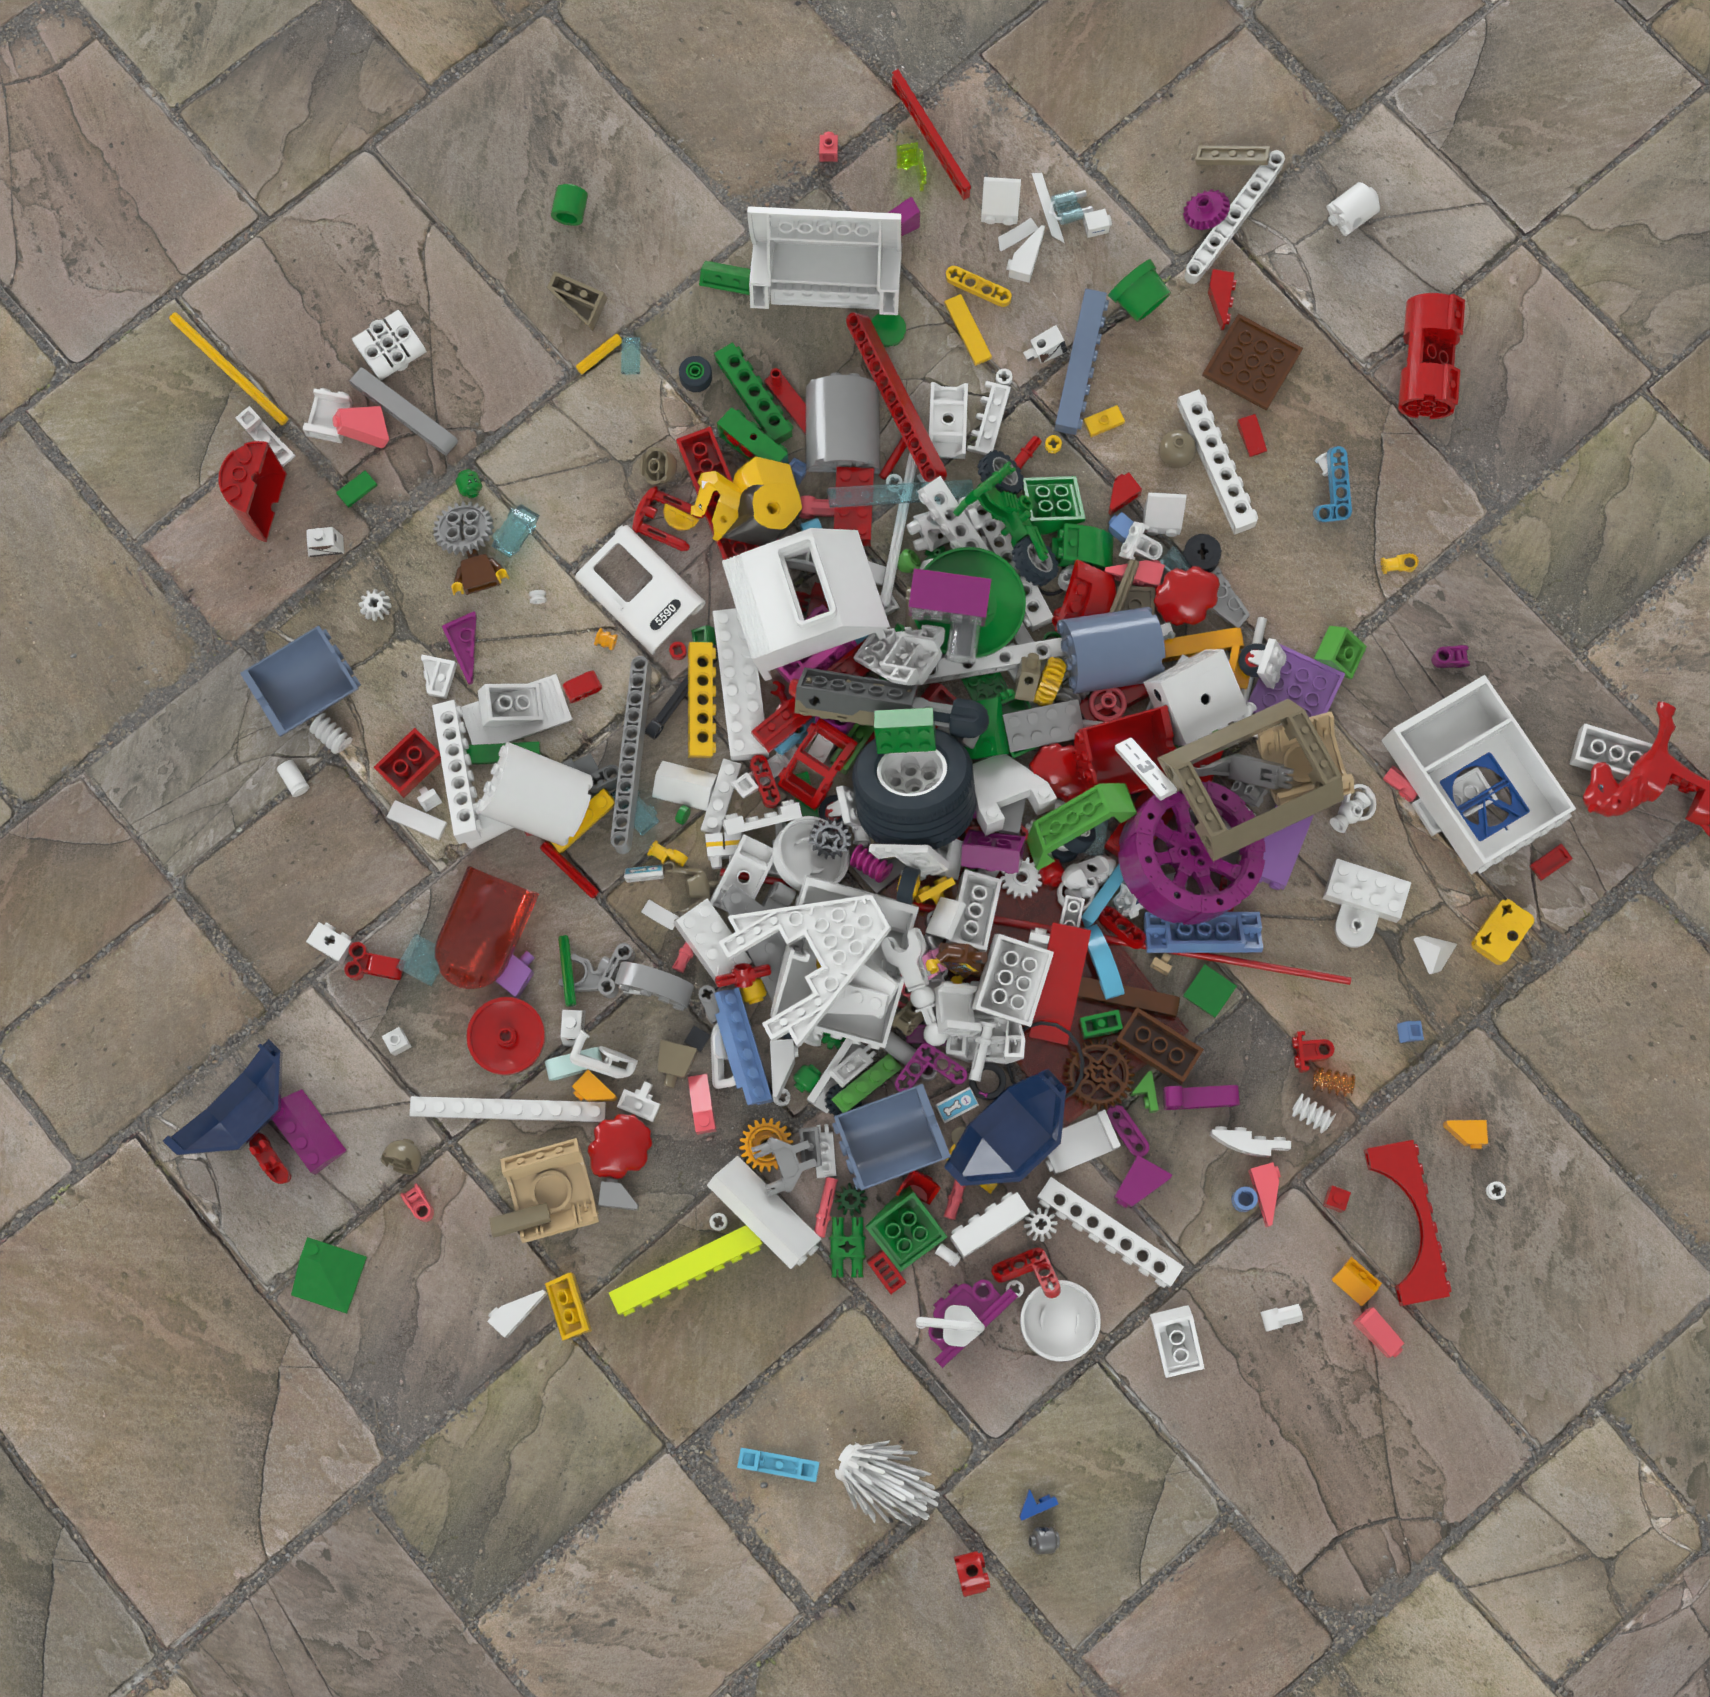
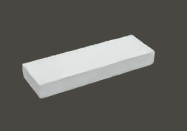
[387,800,447,840]

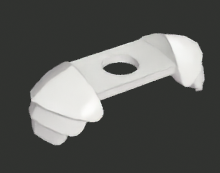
[1061,855,1116,890]

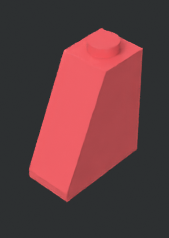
[333,406,389,448]
[1353,1307,1404,1358]

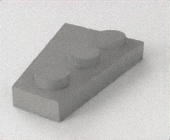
[1210,566,1250,628]

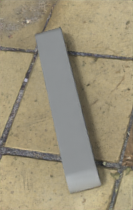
[349,367,458,456]

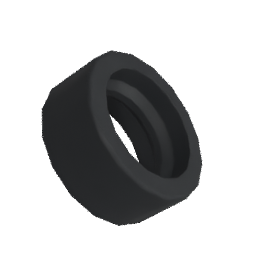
[969,1062,1006,1100]

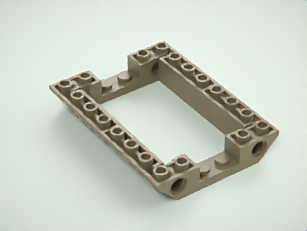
[1157,699,1344,862]

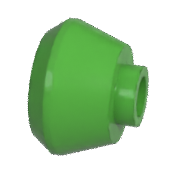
[897,549,921,574]

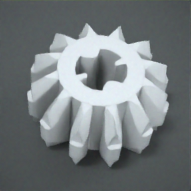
[359,589,392,622]
[1024,1208,1058,1242]

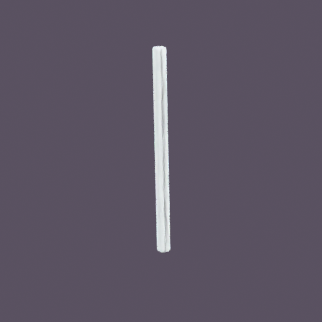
[880,453,917,607]

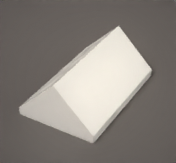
[652,761,717,811]

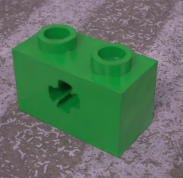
[1079,1010,1123,1040]

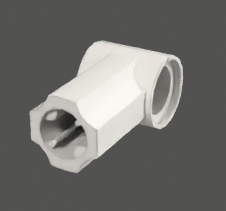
[1260,1304,1303,1332]

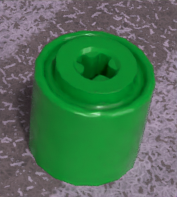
[551,184,588,226]

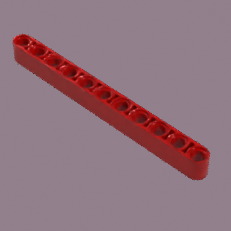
[846,312,947,482]

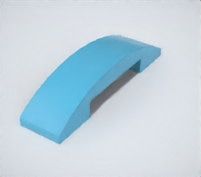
[1084,924,1125,1000]
[737,1448,820,1482]

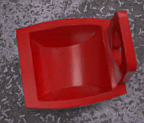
[896,1170,941,1205]

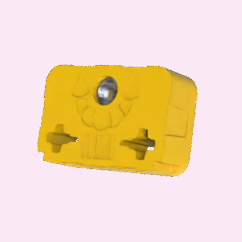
[1471,899,1534,965]

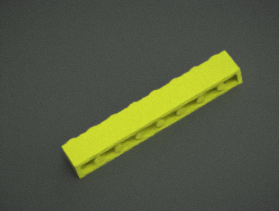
[609,1225,763,1317]

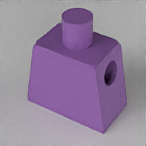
[487,951,535,999]

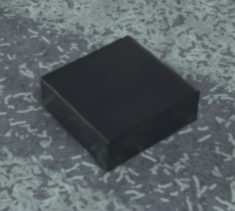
[684,1026,711,1052]

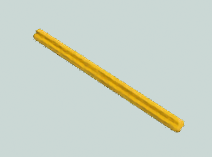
[169,312,288,425]

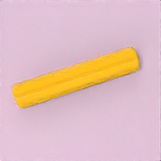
[576,334,622,374]

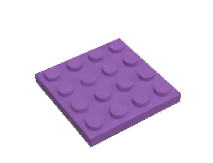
[1248,644,1345,717]

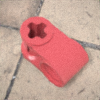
[400,1183,434,1222]

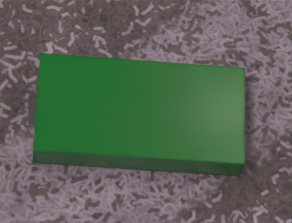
[336,470,378,508]

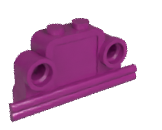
[928,1280,1018,1368]

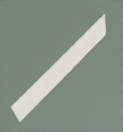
[1032,173,1065,243]

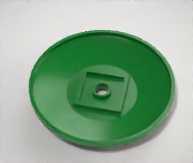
[913,547,1026,659]

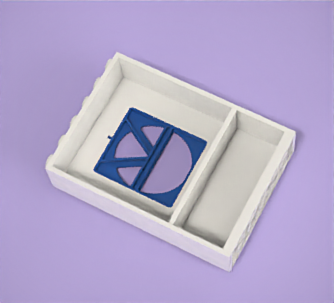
[1381,675,1576,875]

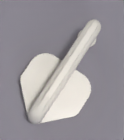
[711,1023,736,1089]
[570,1030,638,1078]
[916,1305,985,1347]

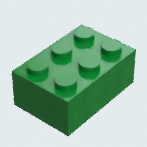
[874,708,936,754]

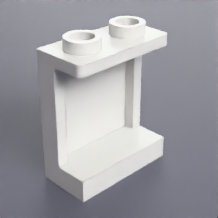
[302,388,353,443]
[934,981,982,1037]

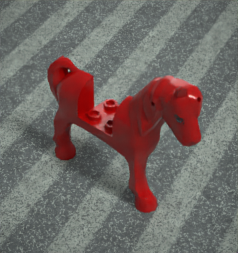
[1582,702,1710,837]

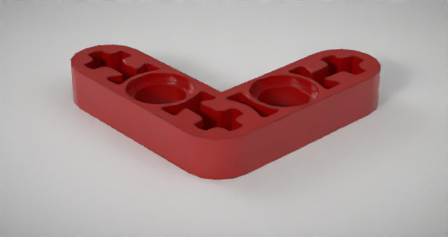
[991,1248,1061,1298]

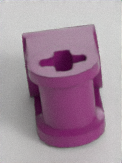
[1431,645,1470,668]

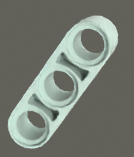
[545,1047,603,1081]

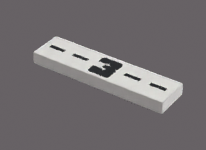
[1115,738,1177,801]

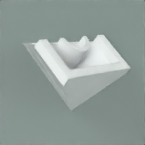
[1414,936,1457,974]

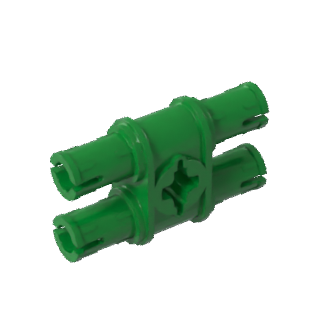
[829,1217,866,1278]

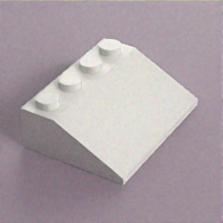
[971,934,1054,1027]

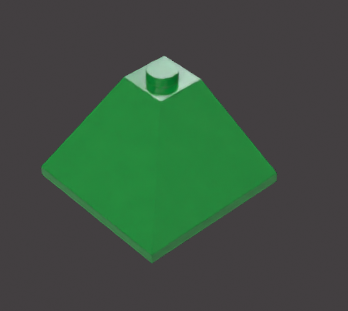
[1022,476,1086,535]
[865,1185,947,1272]
[291,1237,367,1314]

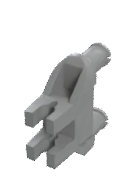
[751,1137,817,1197]

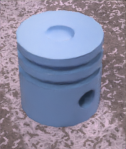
[1231,1187,1258,1212]

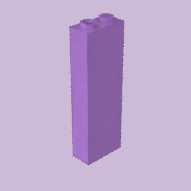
[1258,804,1314,890]

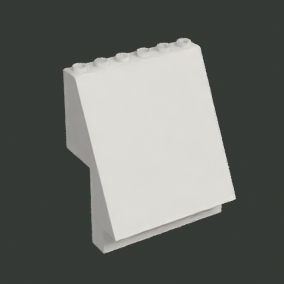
[770,875,919,1050]

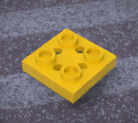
[915,876,956,906]

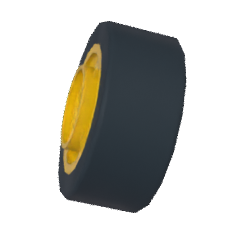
[896,866,921,905]

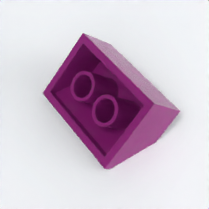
[961,830,1026,874]

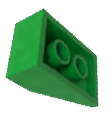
[964,697,1009,760]

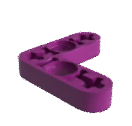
[895,1044,967,1092]

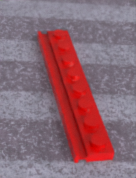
[892,69,971,200]
[751,639,872,753]

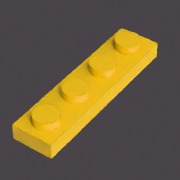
[551,789,615,853]

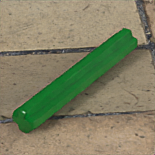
[558,935,576,1007]

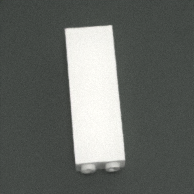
[707,1156,821,1269]

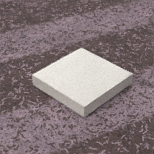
[925,897,966,940]

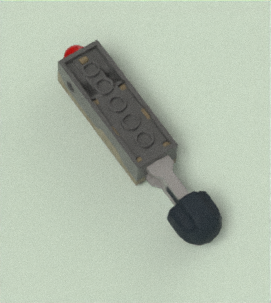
[789,667,989,738]

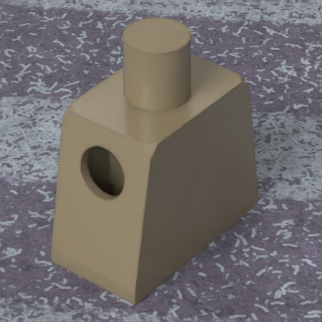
[1015,653,1041,702]
[658,1040,698,1088]

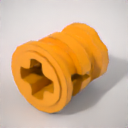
[594,628,618,651]

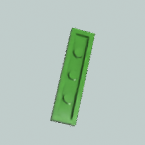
[832,1054,902,1113]

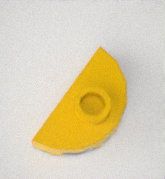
[663,504,700,531]

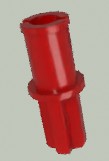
[1014,436,1042,470]

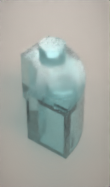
[492,504,540,558]
[610,787,660,836]

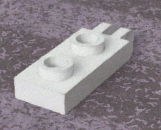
[829,1045,877,1088]
[816,1124,836,1178]

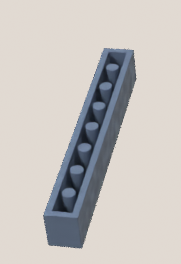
[1054,288,1109,435]

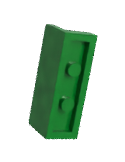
[699,261,751,295]

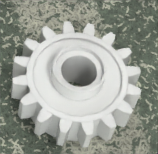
[1000,857,1042,900]

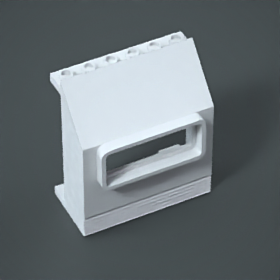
[722,528,890,681]

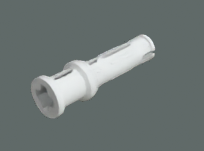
[968,1021,996,1082]

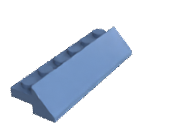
[1144,912,1263,953]
[714,987,774,1105]

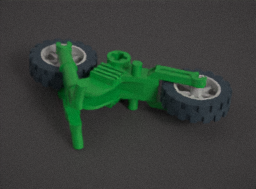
[953,450,1059,587]

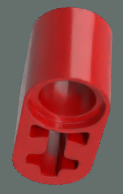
[562,670,603,703]

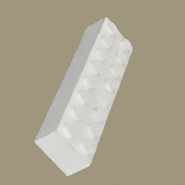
[713,608,769,762]

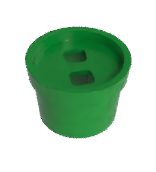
[1108,259,1171,322]

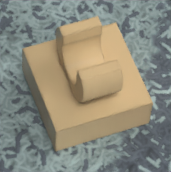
[1150,953,1172,976]

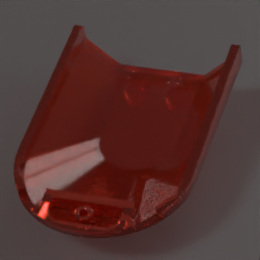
[435,866,539,989]

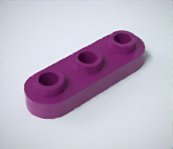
[1107,1105,1149,1157]

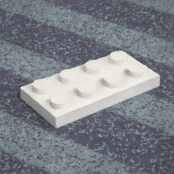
[1411,767,1498,837]

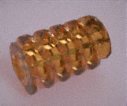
[1312,1067,1356,1097]

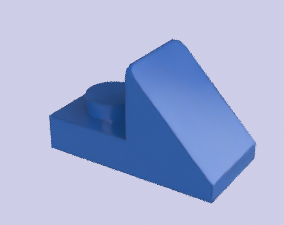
[1019,1489,1058,1521]

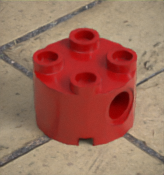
[954,1551,991,1597]

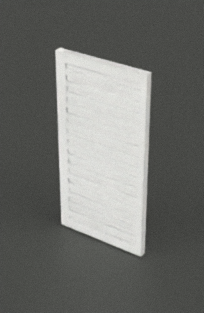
[461,674,573,745]

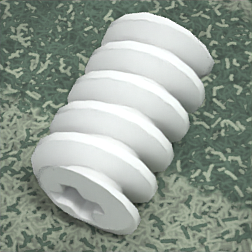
[310,713,353,754]
[1292,1093,1336,1134]

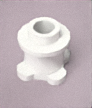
[852,826,870,848]

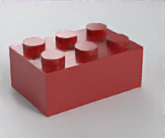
[373,728,441,798]

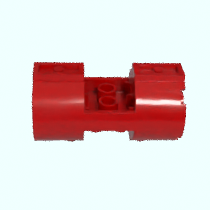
[1398,293,1465,419]

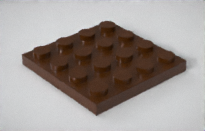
[1202,313,1303,411]

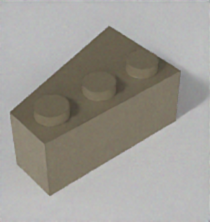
[547,271,608,331]

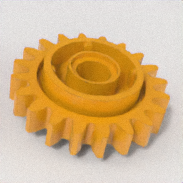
[739,1118,794,1173]

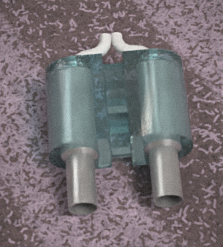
[1048,190,1093,225]

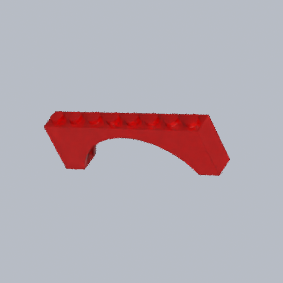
[1364,1140,1452,1306]

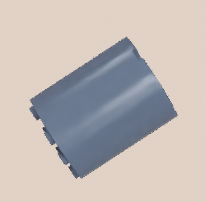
[1057,607,1165,694]
[240,626,361,737]
[832,1084,951,1191]

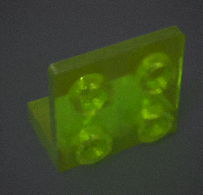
[896,142,927,192]

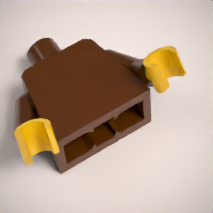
[451,548,510,595]

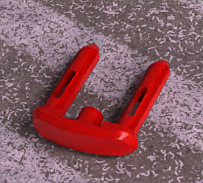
[633,486,705,551]

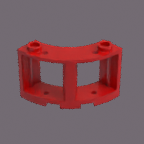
[778,718,858,810]

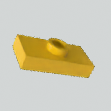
[1083,405,1125,437]

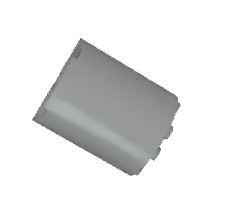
[806,373,880,474]

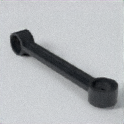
[645,645,718,740]

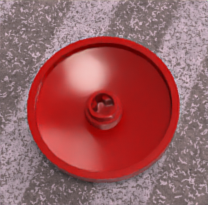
[466,997,545,1075]

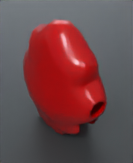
[1154,566,1220,626]
[1029,743,1087,803]
[587,1114,652,1179]

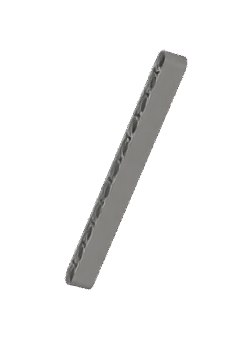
[611,656,652,854]

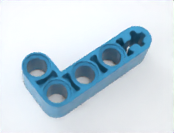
[1313,446,1352,522]

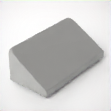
[799,1127,822,1168]

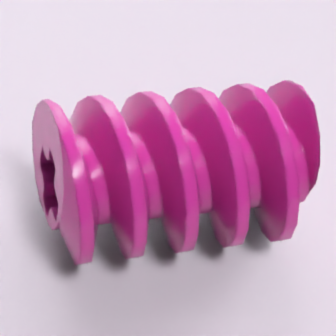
[850,844,893,883]

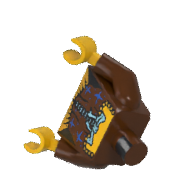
[926,943,988,984]

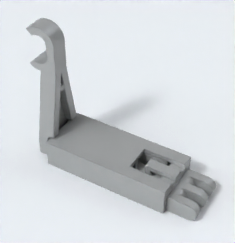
[1194,754,1294,790]

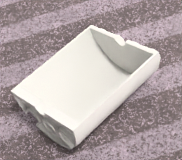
[476,742,593,846]

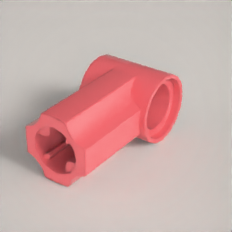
[799,496,835,519]
[1383,766,1418,802]

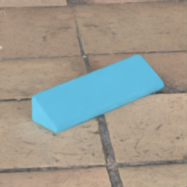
[1081,864,1124,927]

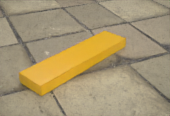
[944,294,992,366]

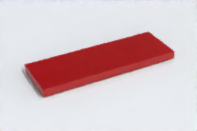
[1029,922,1091,1045]

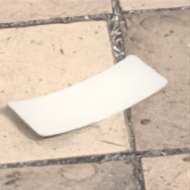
[641,900,680,930]

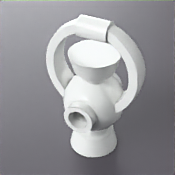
[1330,784,1376,833]
[1057,869,1108,912]

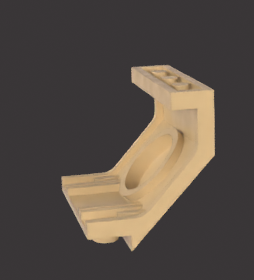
[1256,712,1355,807]
[500,1138,599,1243]

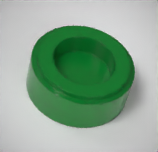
[675,805,691,825]

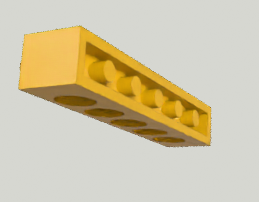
[688,642,716,758]

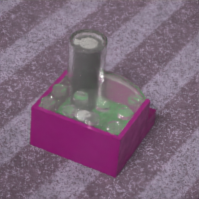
[908,568,991,664]

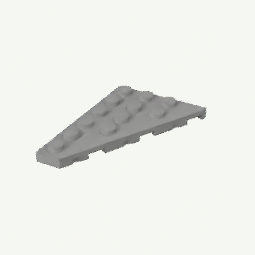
[721,884,786,1003]

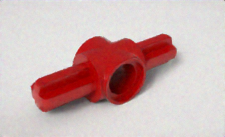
[715,963,771,988]

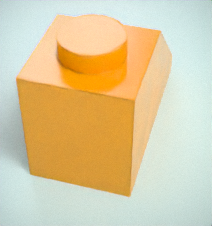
[572,1070,618,1102]
[1443,1120,1488,1149]

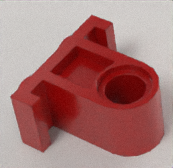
[1292,1031,1335,1073]

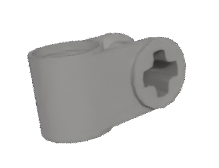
[698,985,720,1024]

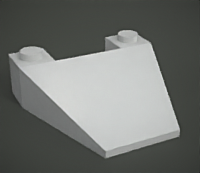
[973,754,1057,836]

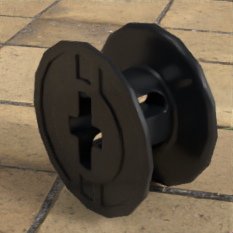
[1182,534,1222,573]

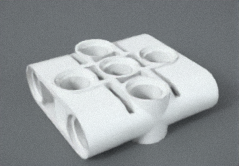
[351,310,427,381]

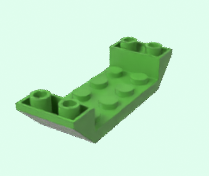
[1026,783,1137,870]

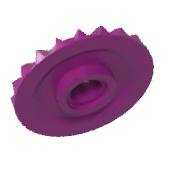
[1183,189,1230,230]

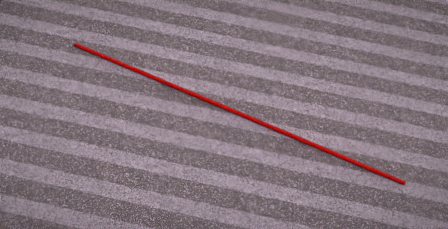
[720,868,1352,985]

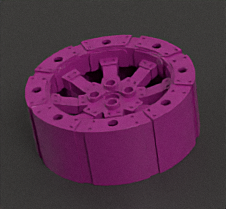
[1118,781,1266,925]

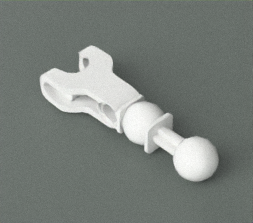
[881,928,948,1046]

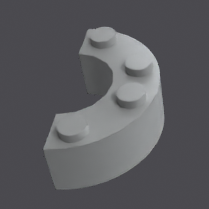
[614,962,694,1011]

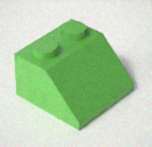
[1314,626,1367,679]

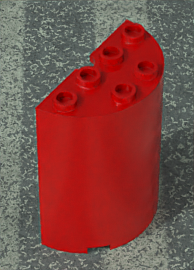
[218,441,287,542]
[1072,705,1176,795]

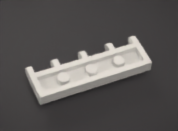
[967,381,1011,455]

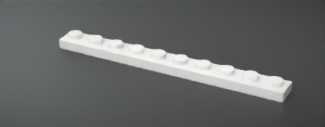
[409,1096,606,1122]

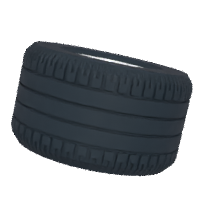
[852,728,976,850]

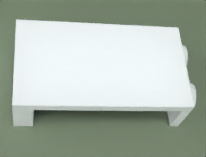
[1045,1110,1121,1175]

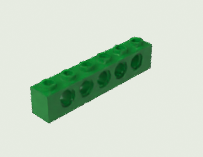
[714,342,793,445]

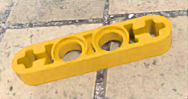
[945,266,1012,307]

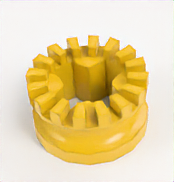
[1045,435,1062,454]

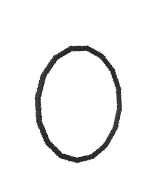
[1006,1021,1084,1100]

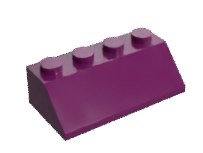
[272,1089,347,1175]

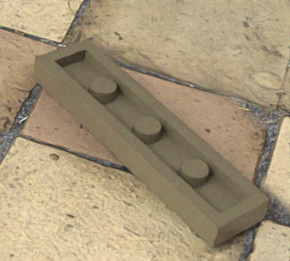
[1195,145,1271,165]

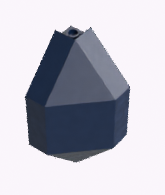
[163,1039,283,1155]
[944,1069,1066,1186]

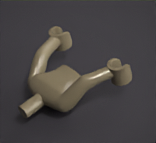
[663,861,720,922]

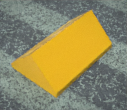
[545,1272,592,1341]

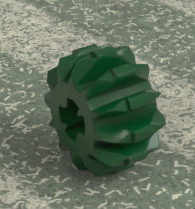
[834,1183,868,1217]

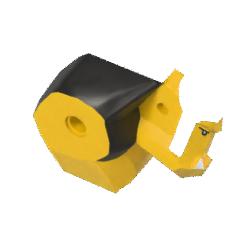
[690,456,802,546]

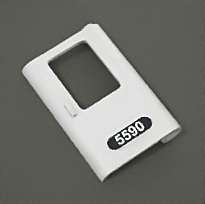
[575,525,706,655]

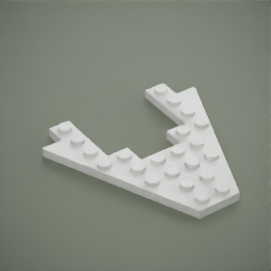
[719,895,891,1047]

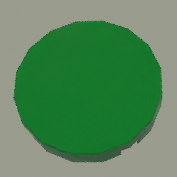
[871,313,906,347]

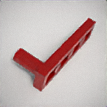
[764,368,806,436]

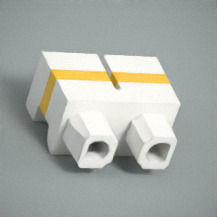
[705,832,742,870]

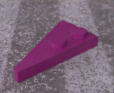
[442,611,477,685]

